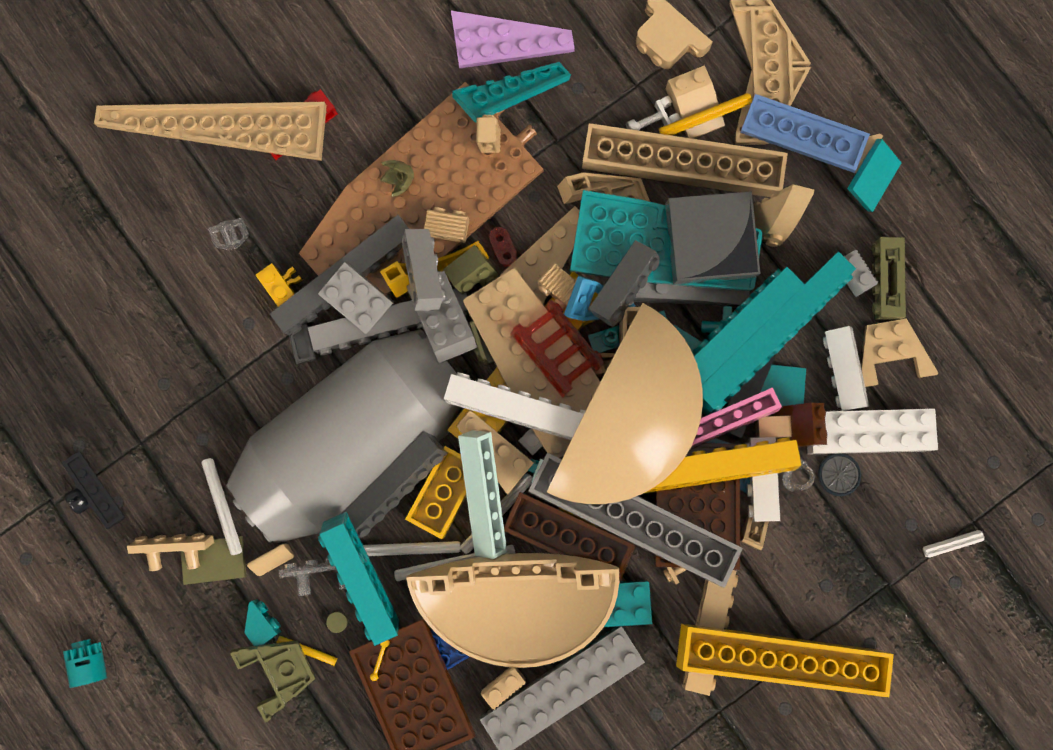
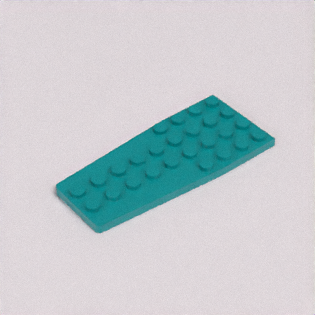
[570,190,763,291]

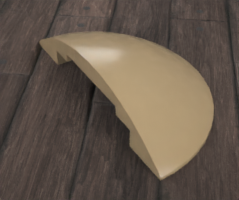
[547,303,703,504]
[406,553,619,668]

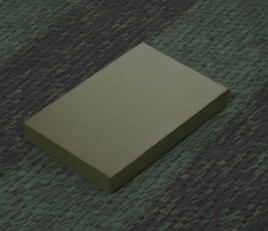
[181,536,247,585]

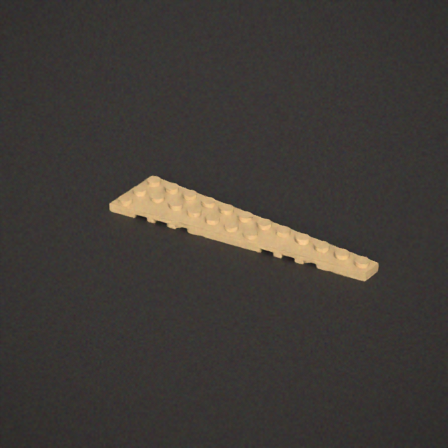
[94,102,327,161]

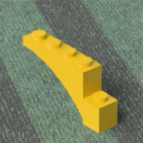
[380,241,489,298]

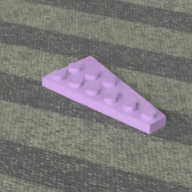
[451,11,574,69]

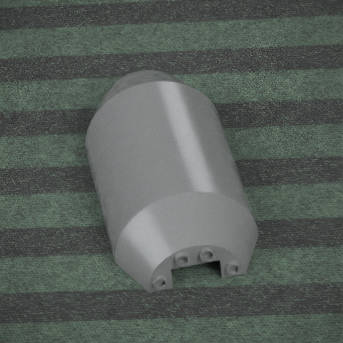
[226,329,462,543]

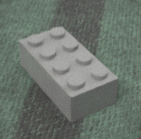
[406,271,477,363]

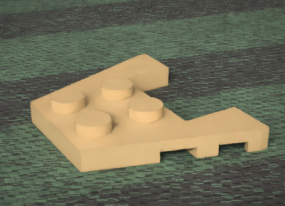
[860,319,938,387]

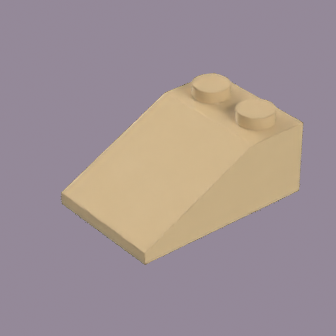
[666,65,725,139]

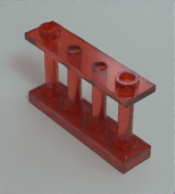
[511,299,604,398]

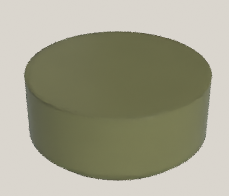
[326,611,348,633]

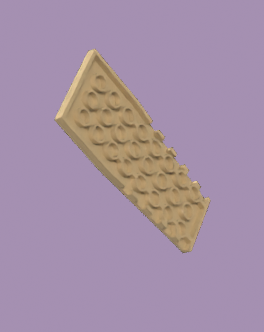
[463,268,600,458]

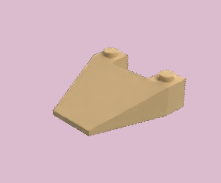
[557,173,650,204]

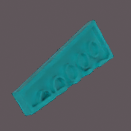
[452,62,571,123]

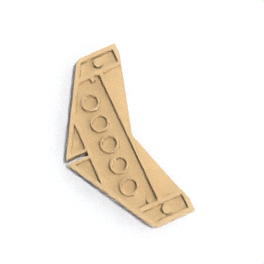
[730,0,811,145]

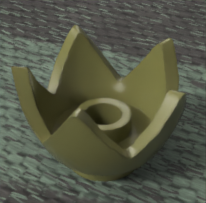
[380,160,414,197]

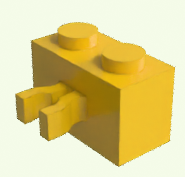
[256,263,302,307]

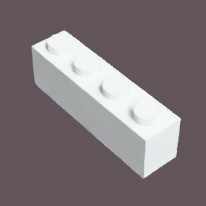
[823,326,869,411]
[745,437,780,522]

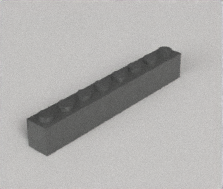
[270,215,409,335]

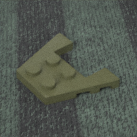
[230,640,315,723]

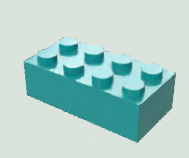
[604,580,652,627]

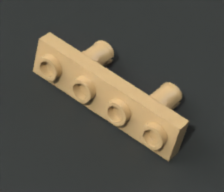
[127,533,214,571]

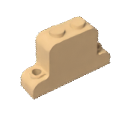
[636,0,712,69]

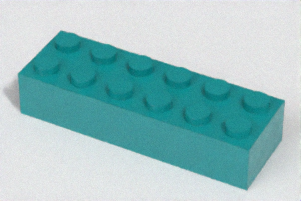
[318,511,399,646]

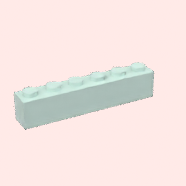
[458,430,507,559]

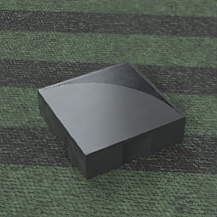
[665,191,760,285]

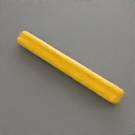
[659,93,753,136]

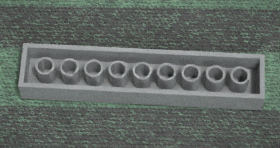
[528,452,743,588]

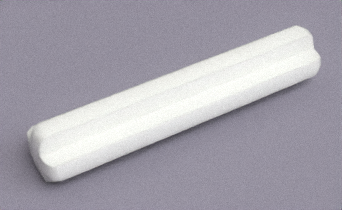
[923,530,984,558]

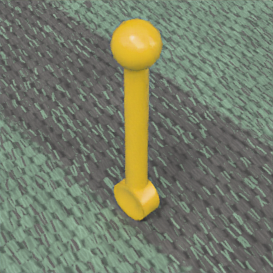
[370,640,390,681]

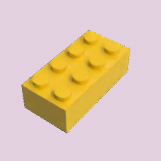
[405,446,467,539]

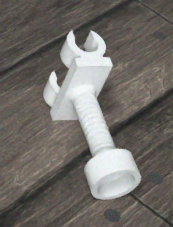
[626,96,681,131]

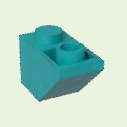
[245,599,282,646]

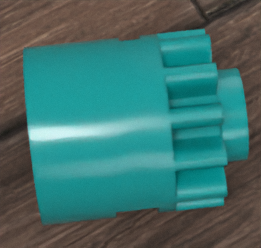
[63,639,107,688]

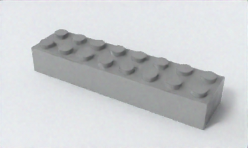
[480,626,645,750]

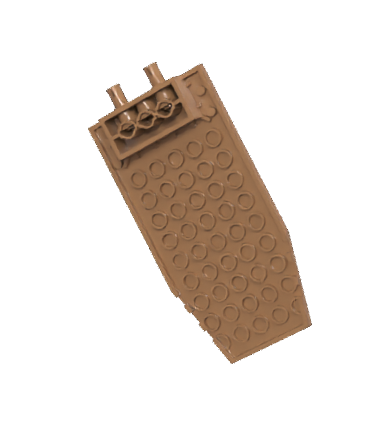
[299,82,544,295]

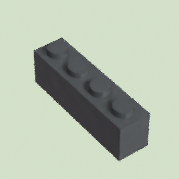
[589,240,660,327]

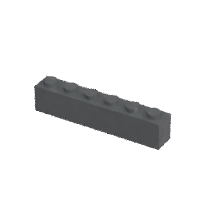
[343,431,447,538]

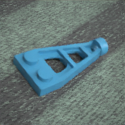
[564,276,635,321]

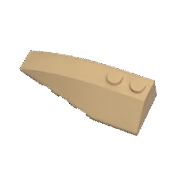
[753,184,814,247]

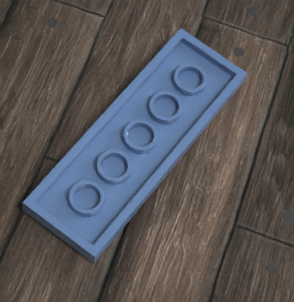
[740,94,870,173]

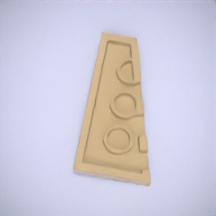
[457,410,534,495]

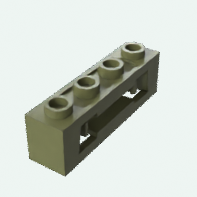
[872,237,906,320]

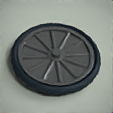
[818,453,861,496]

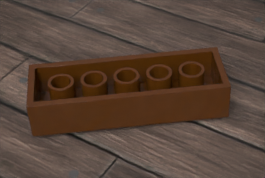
[504,492,636,583]

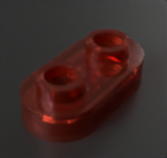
[489,227,517,266]

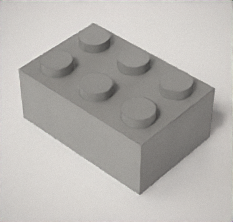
[318,262,394,334]

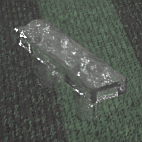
[278,558,346,596]

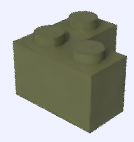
[443,245,501,295]

